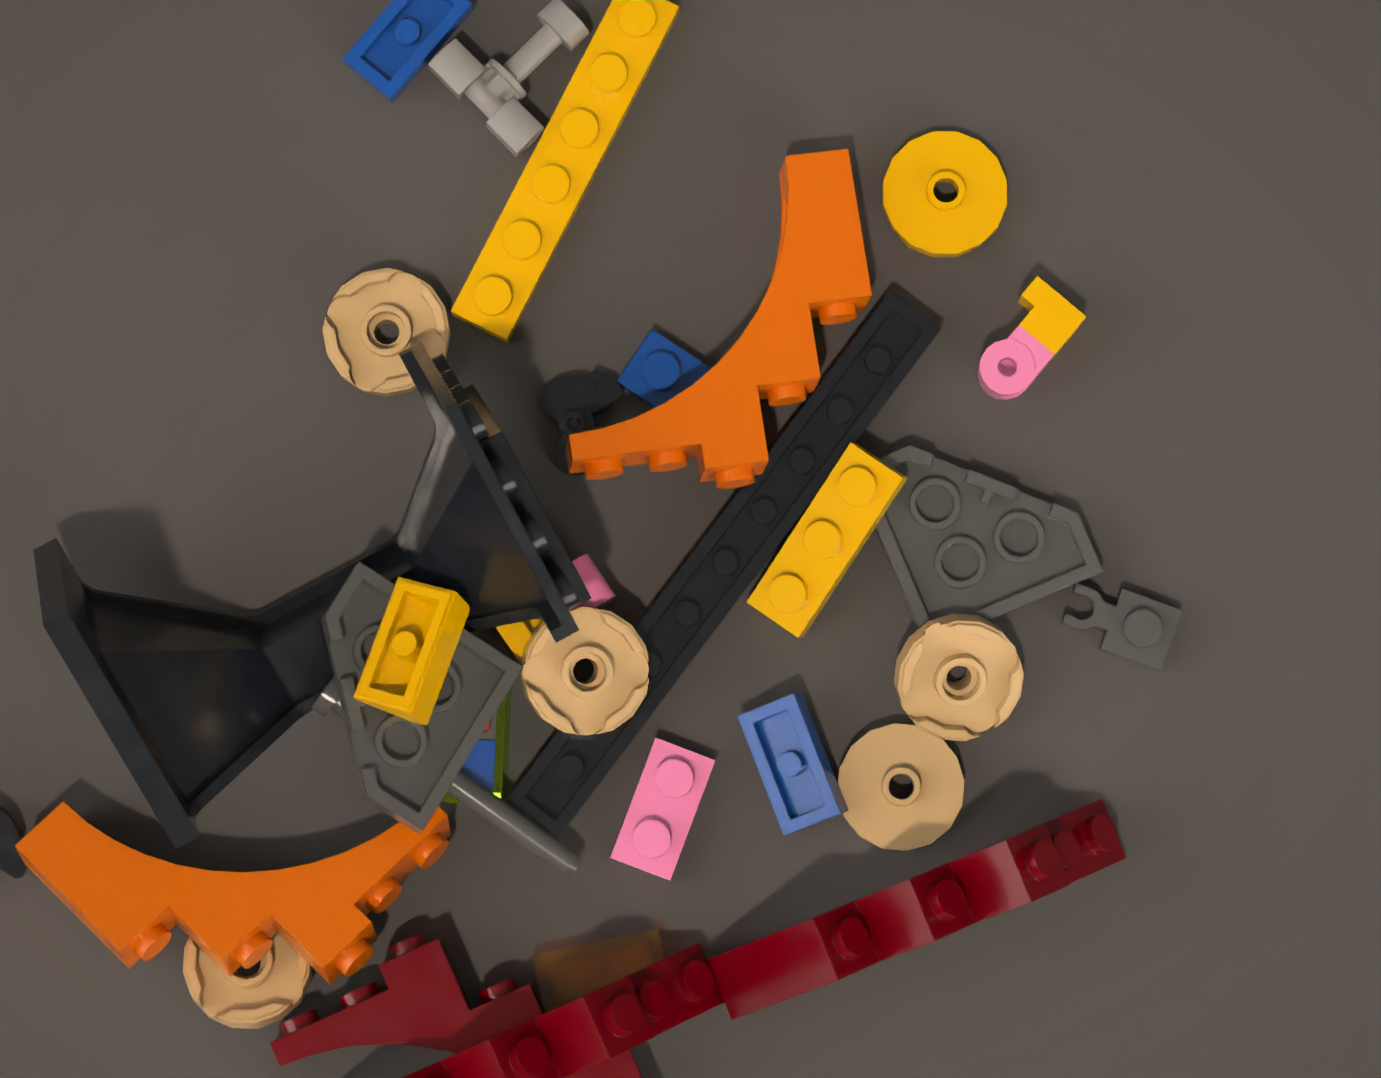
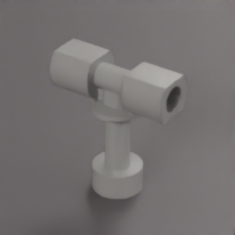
[428,0,590,159]

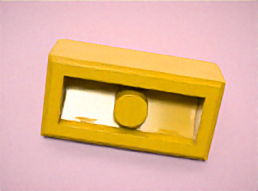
[353,577,470,726]

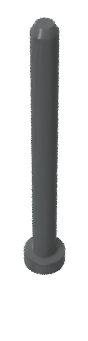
[311,675,582,875]

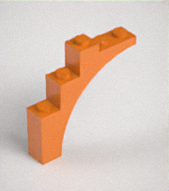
[565,148,872,489]
[15,802,451,985]

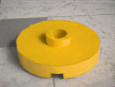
[882,131,1007,257]

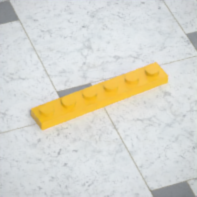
[451,0,679,343]

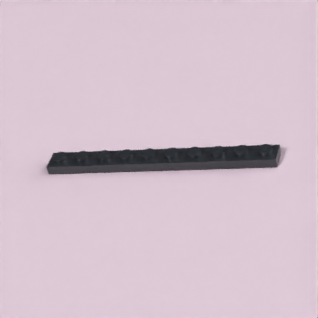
[507,290,941,839]

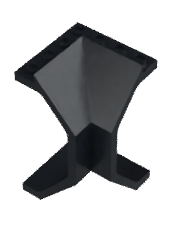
[33,342,591,849]

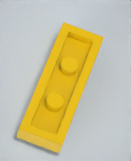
[747,442,908,638]

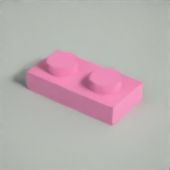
[610,738,716,881]

